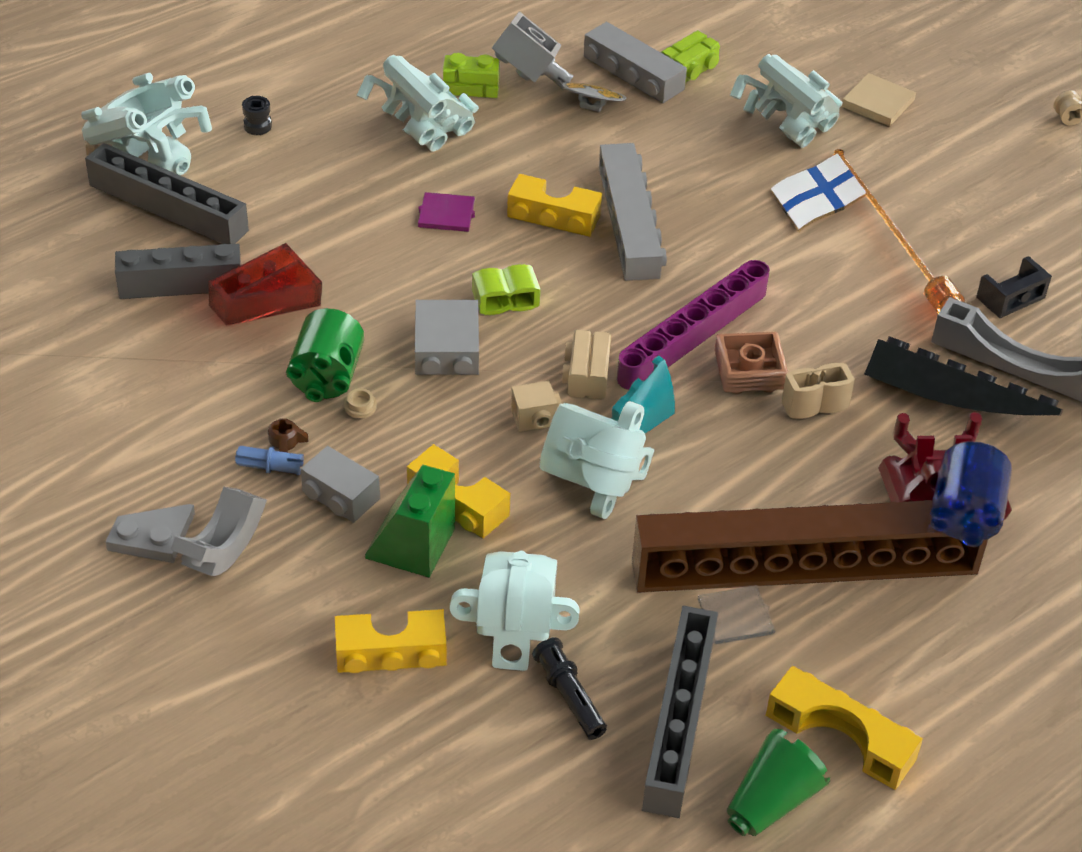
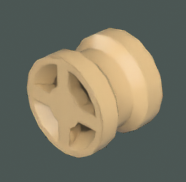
[1053,90,1082,126]

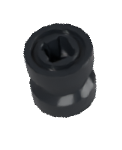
[242,96,272,135]

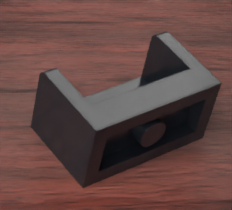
[976,256,1052,318]

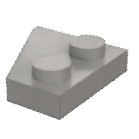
[106,504,195,563]

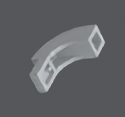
[171,487,267,576]

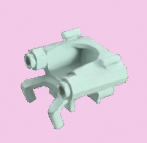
[730,54,843,148]
[357,55,479,152]
[81,73,212,162]

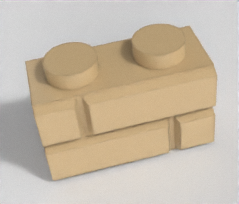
[562,330,611,400]

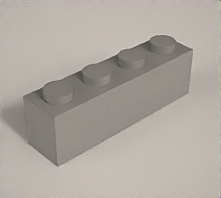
[584,22,687,103]

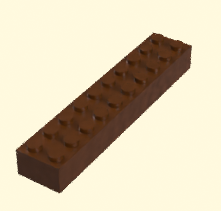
[632,498,991,593]

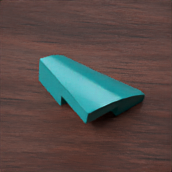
[611,356,675,434]

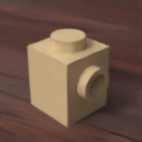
[511,381,561,432]

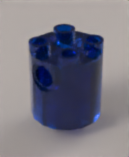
[931,441,1012,547]

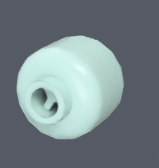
[148,136,191,175]

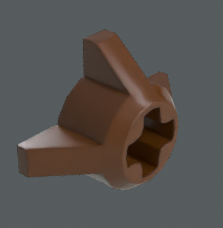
[268,418,308,453]

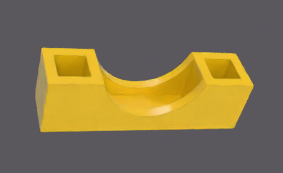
[765,665,923,790]

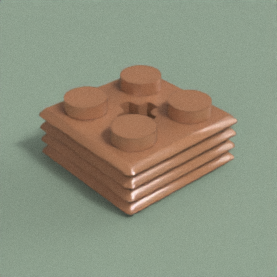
[714,332,788,394]

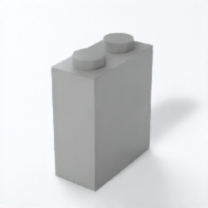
[415,300,479,375]

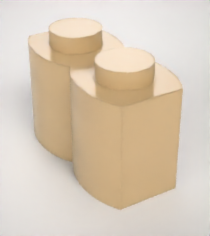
[781,363,855,419]

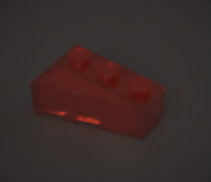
[209,243,322,326]

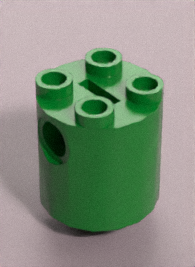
[286,308,364,402]

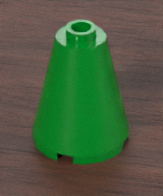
[727,728,830,836]

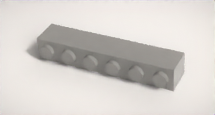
[599,143,667,281]

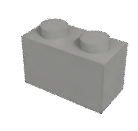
[301,445,380,523]

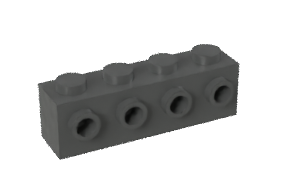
[115,244,243,299]

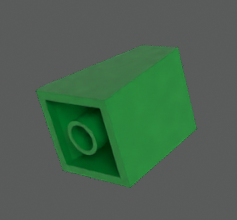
[365,464,455,578]

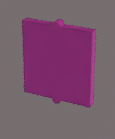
[418,192,475,232]

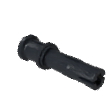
[532,637,607,740]

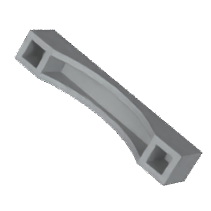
[931,297,1082,402]

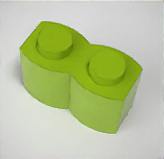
[472,264,541,315]

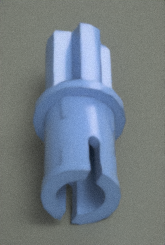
[235,446,304,475]

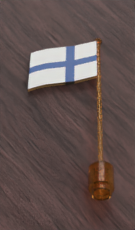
[771,149,965,314]

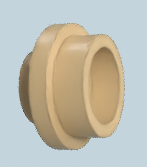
[344,388,377,418]

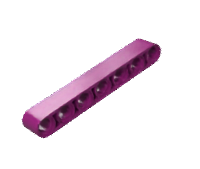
[617,260,770,390]

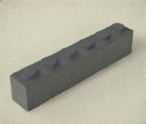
[85,143,249,244]
[642,606,718,819]

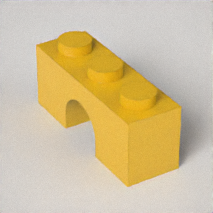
[507,174,602,237]
[407,444,511,539]
[335,609,447,673]

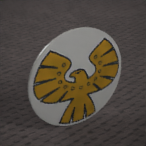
[562,83,626,112]

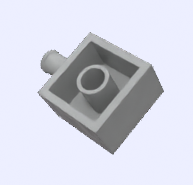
[492,12,573,90]

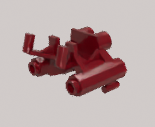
[878,412,1012,530]

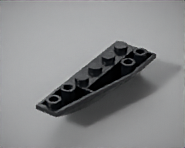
[864,336,1063,416]

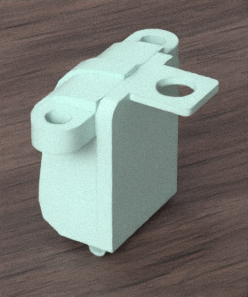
[540,401,654,519]
[450,551,580,671]

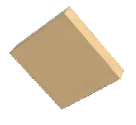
[841,73,916,127]

